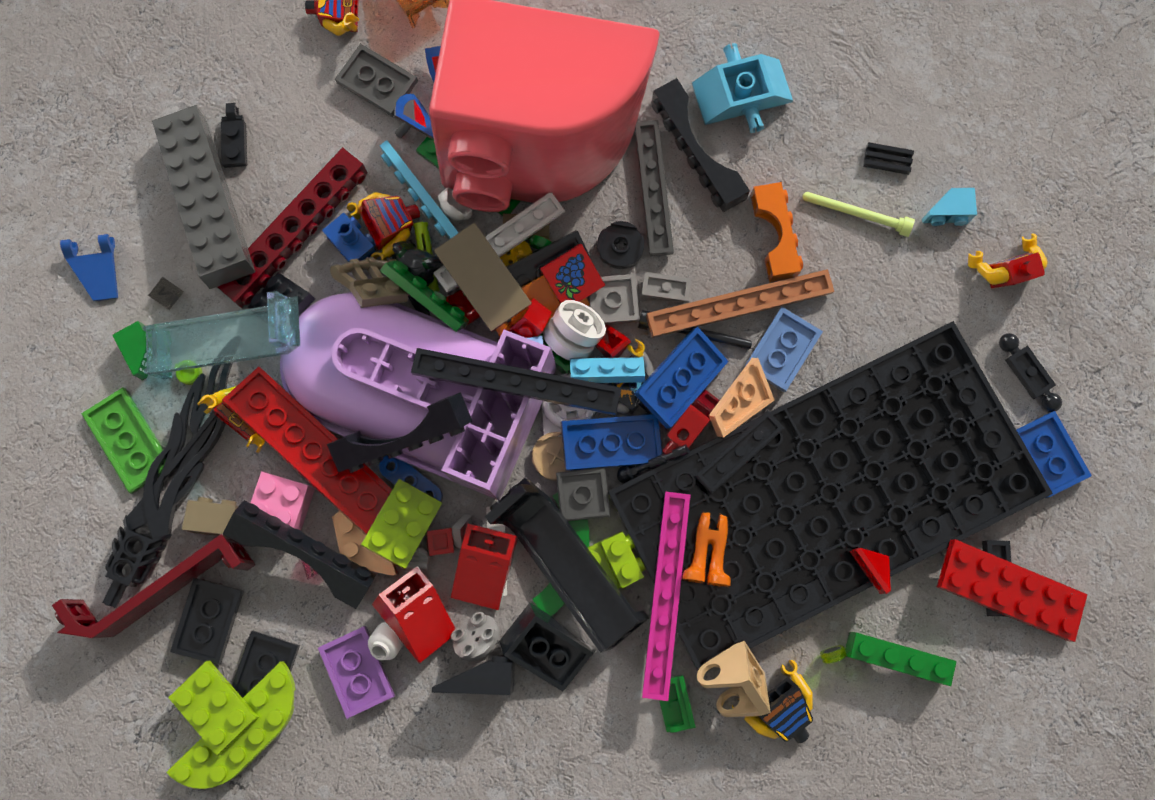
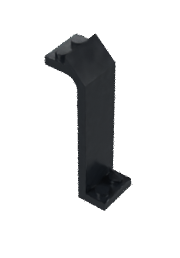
[484,477,649,653]

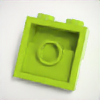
[587,532,645,589]

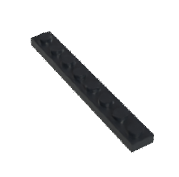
[411,348,621,415]

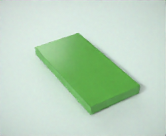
[81,387,166,494]

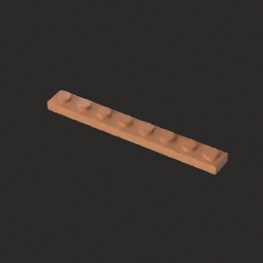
[646,269,835,338]

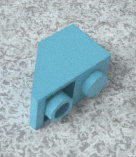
[922,188,977,226]

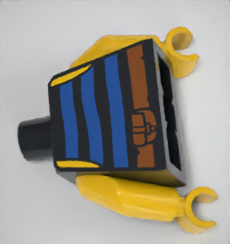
[732,660,813,743]

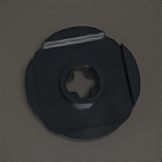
[597,221,644,269]

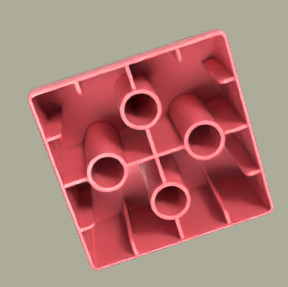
[429,0,660,212]

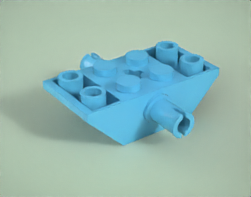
[692,43,793,133]

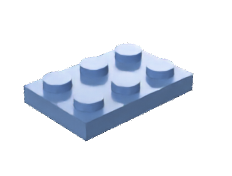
[744,307,823,393]

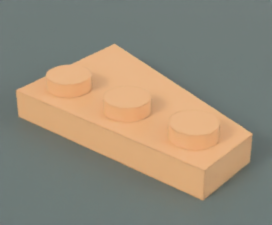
[709,358,774,438]

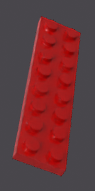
[222,366,392,535]

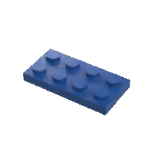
[634,326,729,429]
[561,414,662,471]

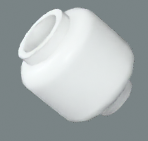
[368,622,404,660]

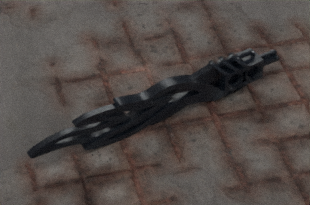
[102,336,242,608]

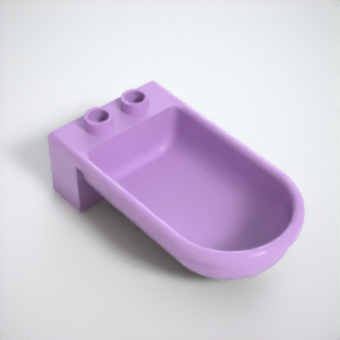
[280,292,556,500]

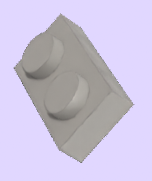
[641,272,692,303]

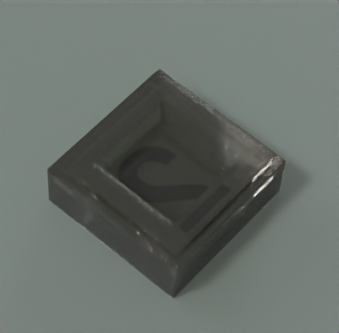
[148,277,184,310]

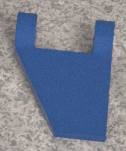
[60,234,118,301]

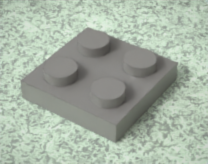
[589,274,640,325]

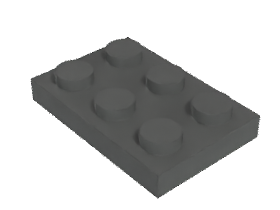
[335,43,418,117]

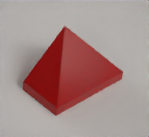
[595,325,631,358]
[850,548,891,594]

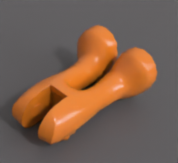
[682,513,731,587]

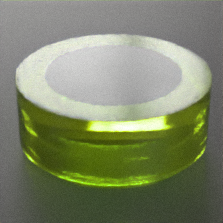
[820,645,847,664]

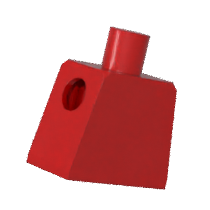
[662,404,711,459]

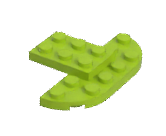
[166,661,296,789]

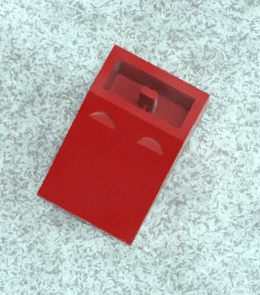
[451,523,518,610]
[372,566,456,664]

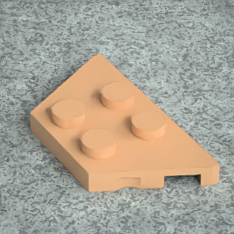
[332,511,397,576]

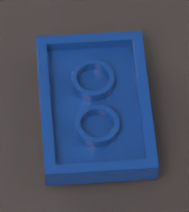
[1016,411,1092,498]

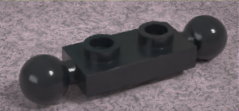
[999,333,1062,412]

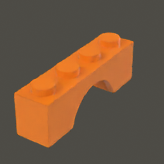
[750,182,803,283]

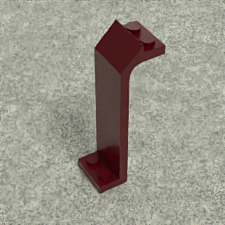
[52,534,256,638]

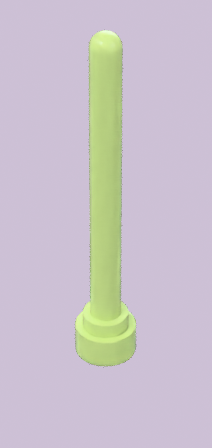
[802,192,915,237]

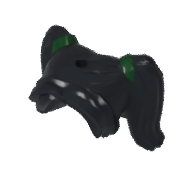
[392,241,444,286]

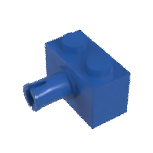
[322,213,377,262]

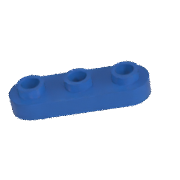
[379,455,443,502]

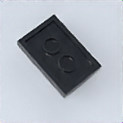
[247,272,316,335]
[170,578,244,665]

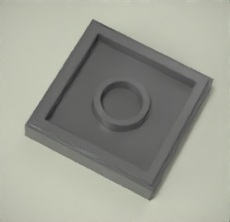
[556,467,610,522]

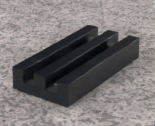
[863,142,914,175]

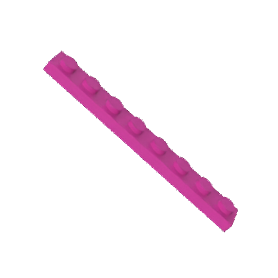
[642,492,690,701]

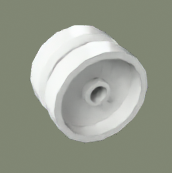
[543,300,606,360]

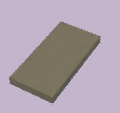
[434,222,532,332]

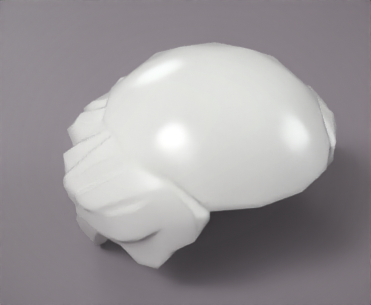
[438,187,473,221]

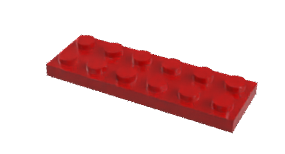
[936,539,1088,642]

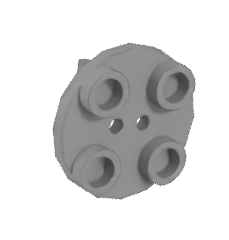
[451,612,499,661]

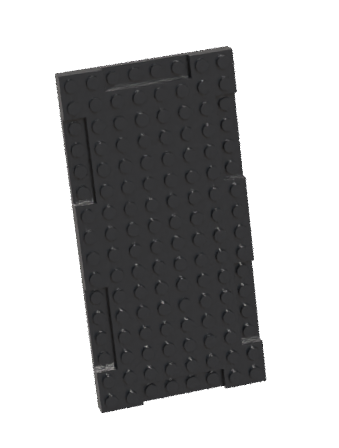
[608,321,1053,672]

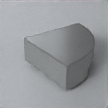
[452,513,472,548]

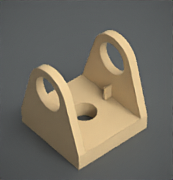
[697,641,771,717]

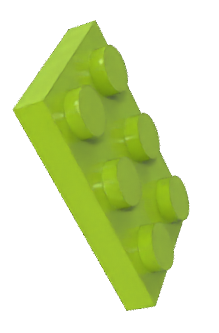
[361,479,442,570]

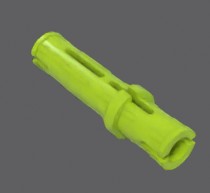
[413,221,440,292]

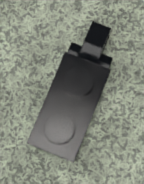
[221,103,248,168]

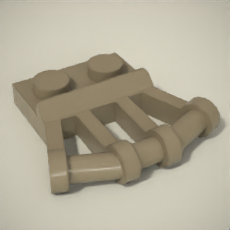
[330,257,408,308]

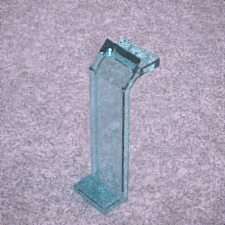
[143,291,300,379]

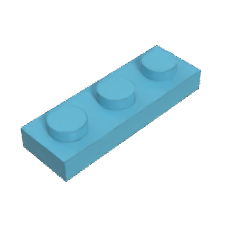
[570,357,645,383]

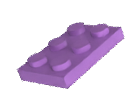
[318,626,395,719]

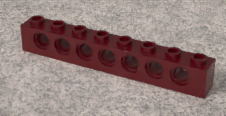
[217,147,368,308]

